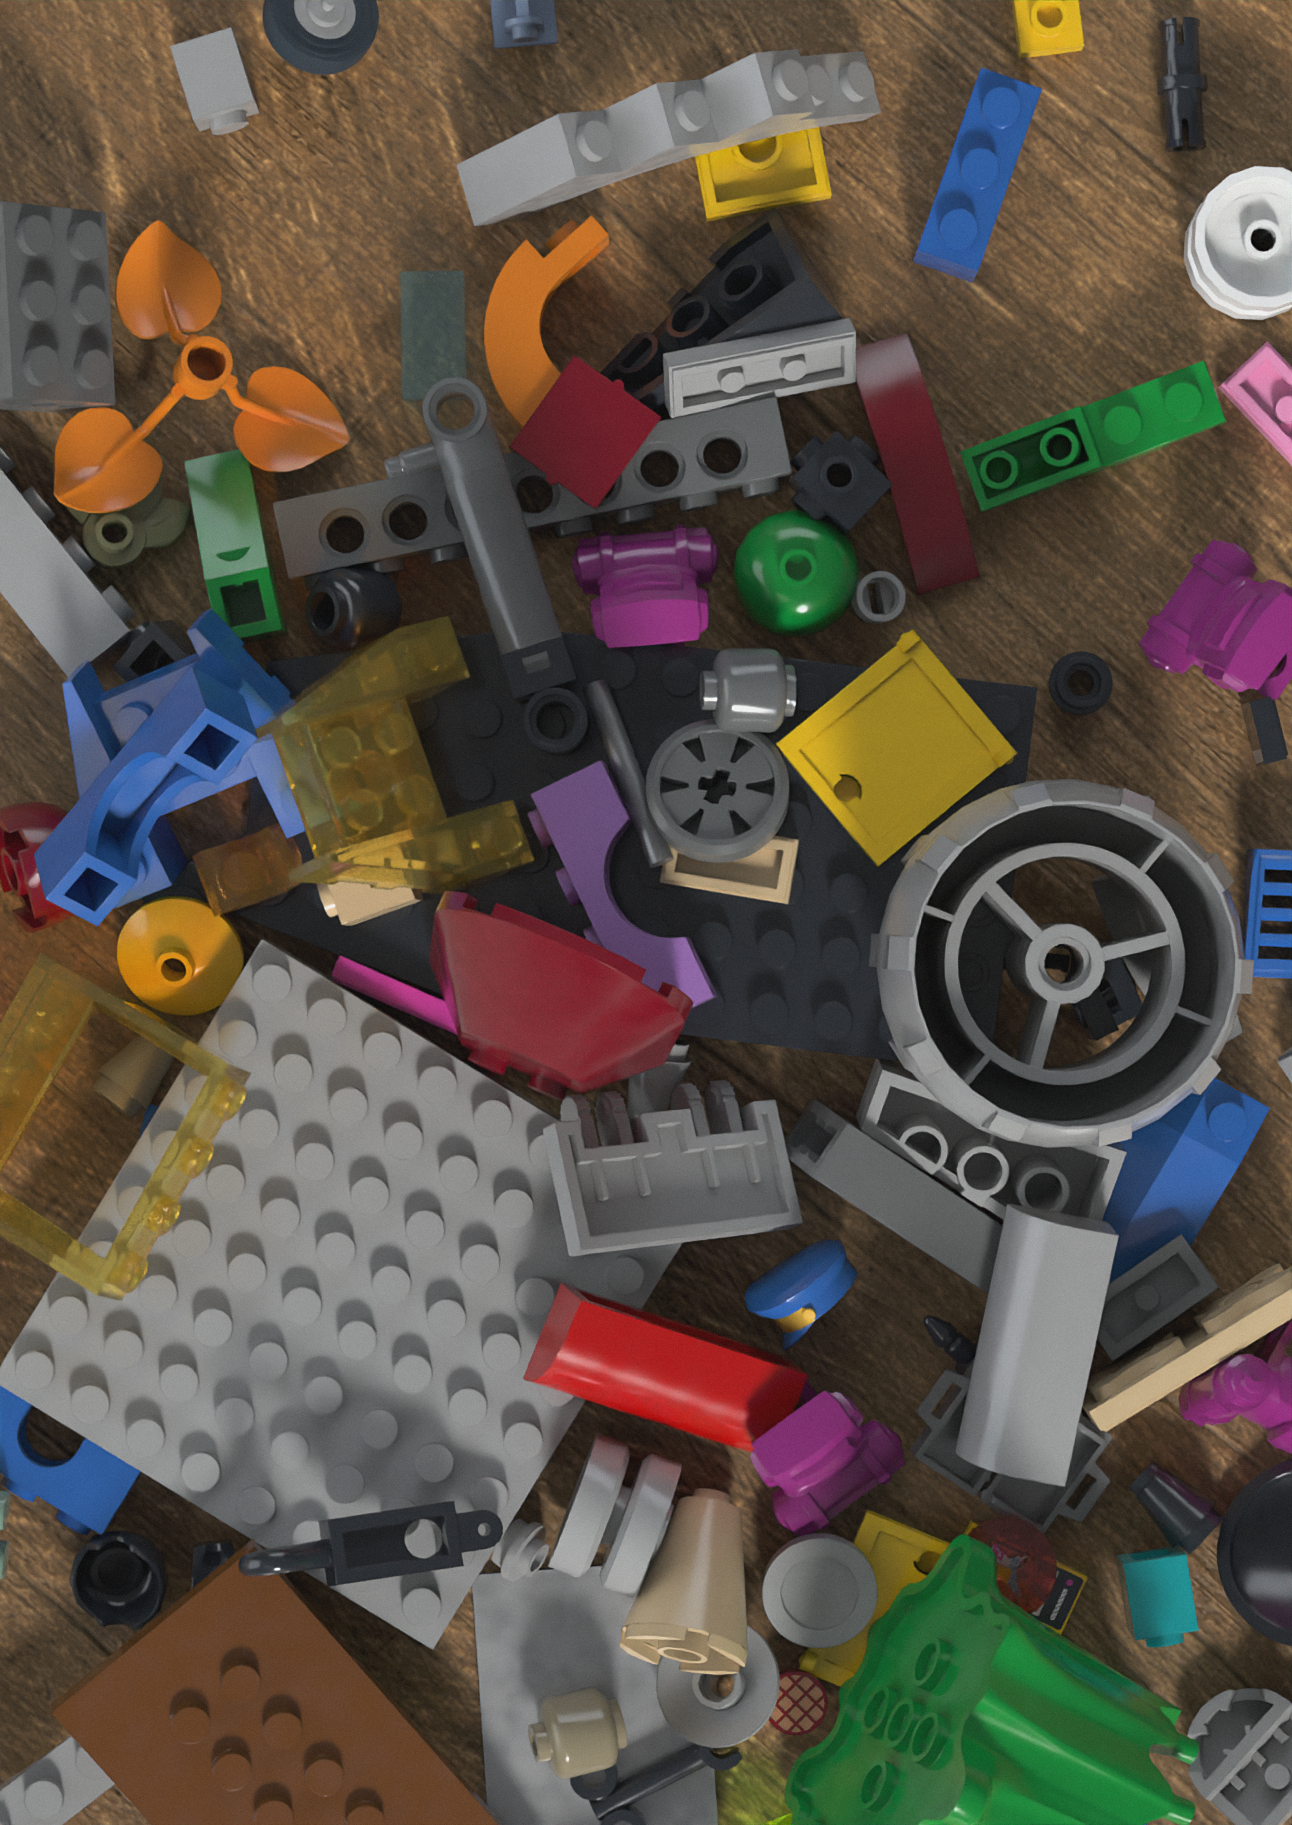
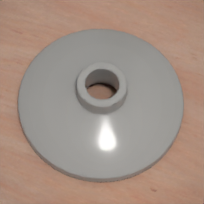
[656,1625,780,1748]

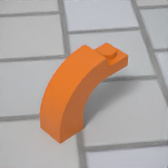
[484,215,609,430]

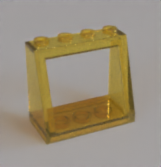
[0,953,251,1301]

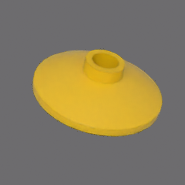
[117,896,244,1016]

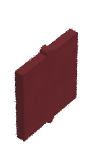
[509,355,661,510]

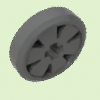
[646,719,789,863]

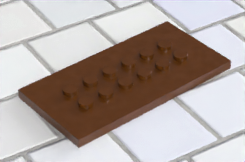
[51,1539,504,1825]

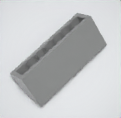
[955,1204,1119,1487]

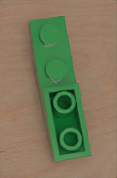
[960,360,1228,512]

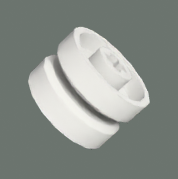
[1183,166,1292,320]

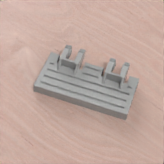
[543,1080,803,1257]

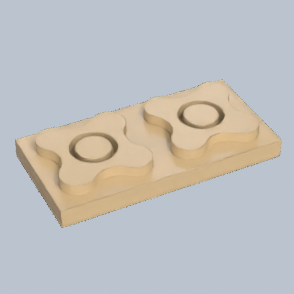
[1082,1264,1292,1432]

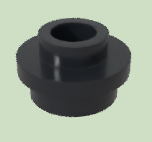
[1048,651,1113,715]

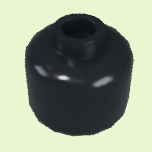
[305,568,402,652]

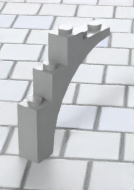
[457,49,881,226]

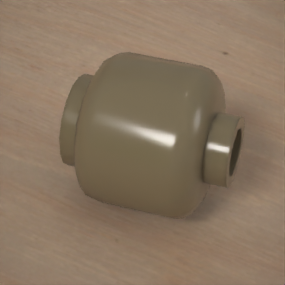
[528,1687,627,1779]

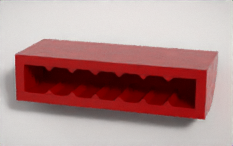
[523,1283,808,1453]

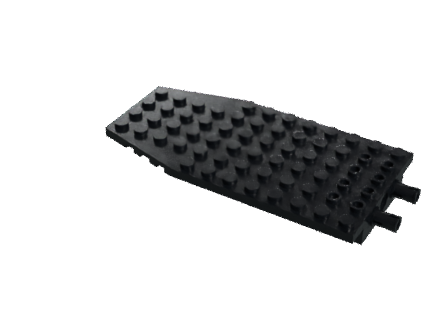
[236,632,1070,1061]

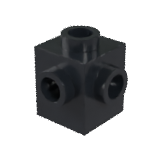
[788,431,893,535]

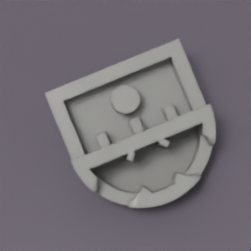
[1187,1688,1292,1825]

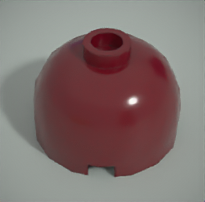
[0,801,75,933]

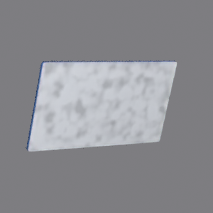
[472,1561,718,1825]

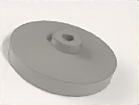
[762,1533,877,1648]

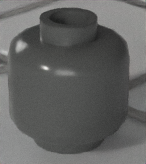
[699,648,796,733]

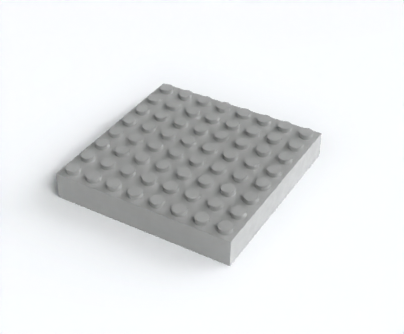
[0,939,682,1650]

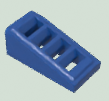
[1243,849,1292,979]

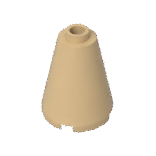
[620,1488,748,1675]

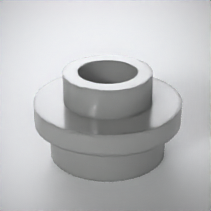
[492,1519,549,1582]

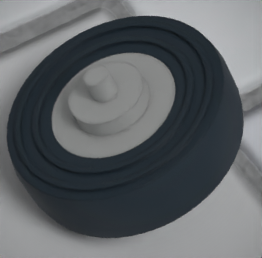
[262,0,379,75]

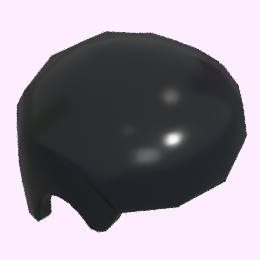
[69,1531,169,1630]

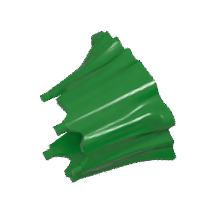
[784,1534,1199,1825]

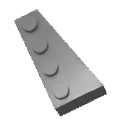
[855,1059,1127,1221]

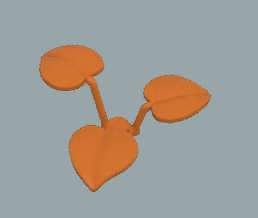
[54,220,349,513]

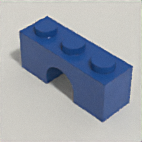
[913,68,1042,283]
[0,1386,142,1535]

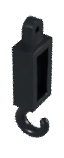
[238,1501,503,1587]

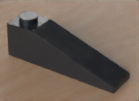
[600,207,845,415]

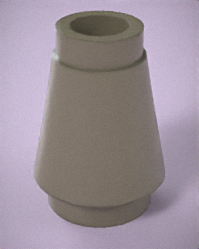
[92,1021,183,1119]

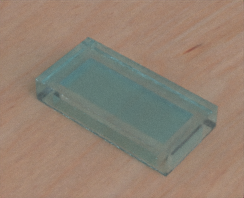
[400,271,467,402]

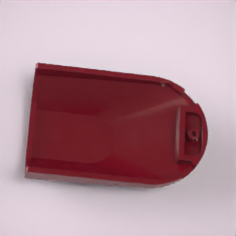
[429,891,693,1101]

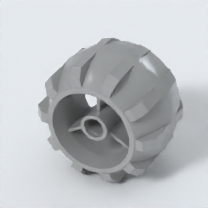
[869,779,1254,1148]

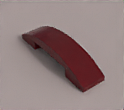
[854,333,979,595]

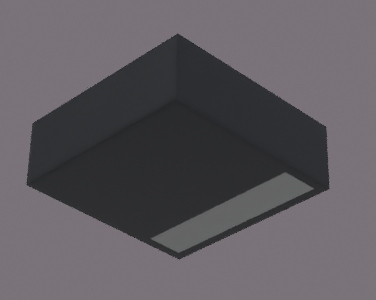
[1240,697,1289,767]

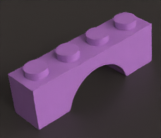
[528,760,717,1008]

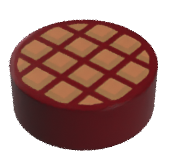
[768,1668,828,1735]

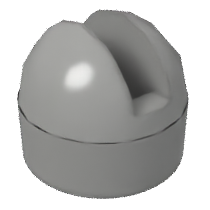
[851,571,906,624]

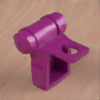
[571,525,719,648]
[1138,539,1292,700]
[1178,1319,1292,1454]
[750,1380,906,1537]

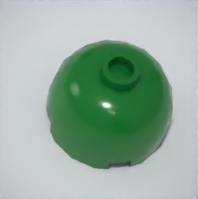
[732,509,860,638]

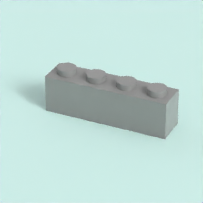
[0,444,136,677]

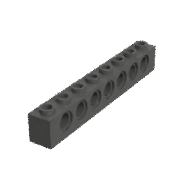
[273,397,792,591]

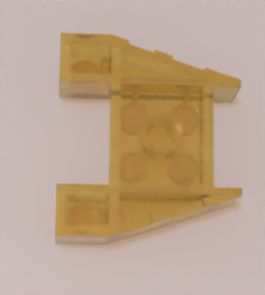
[254,616,534,895]

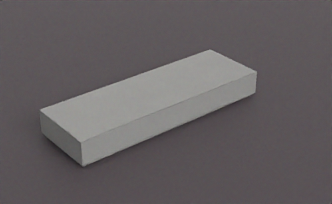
[663,318,856,418]

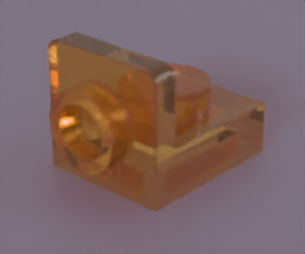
[192,823,302,917]

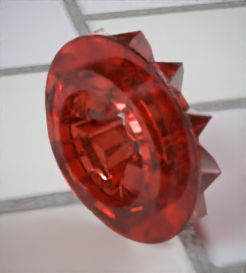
[967,1515,1057,1614]

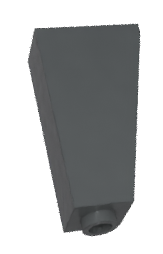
[785,1098,1003,1294]

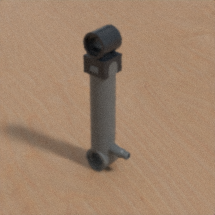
[384,377,589,755]

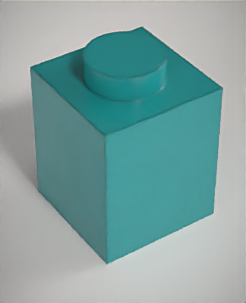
[1116,1545,1199,1648]

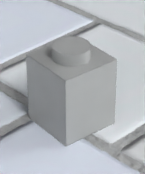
[170,27,260,135]

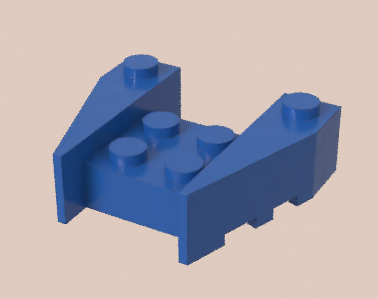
[62,608,358,908]

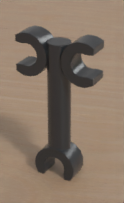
[570,1744,742,1825]

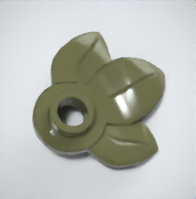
[66,472,190,569]

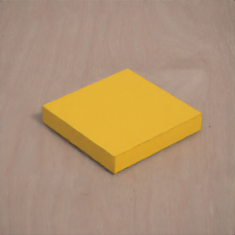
[694,127,832,222]

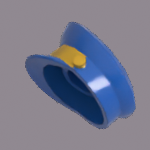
[745,1239,858,1351]

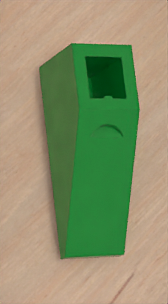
[184,449,289,644]

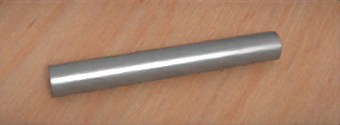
[582,679,674,868]

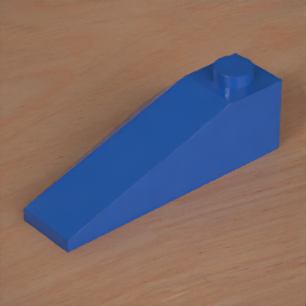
[1102,1078,1270,1285]

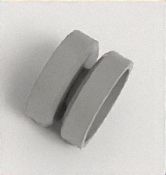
[548,1433,682,1598]

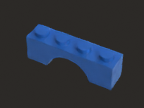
[34,666,258,926]

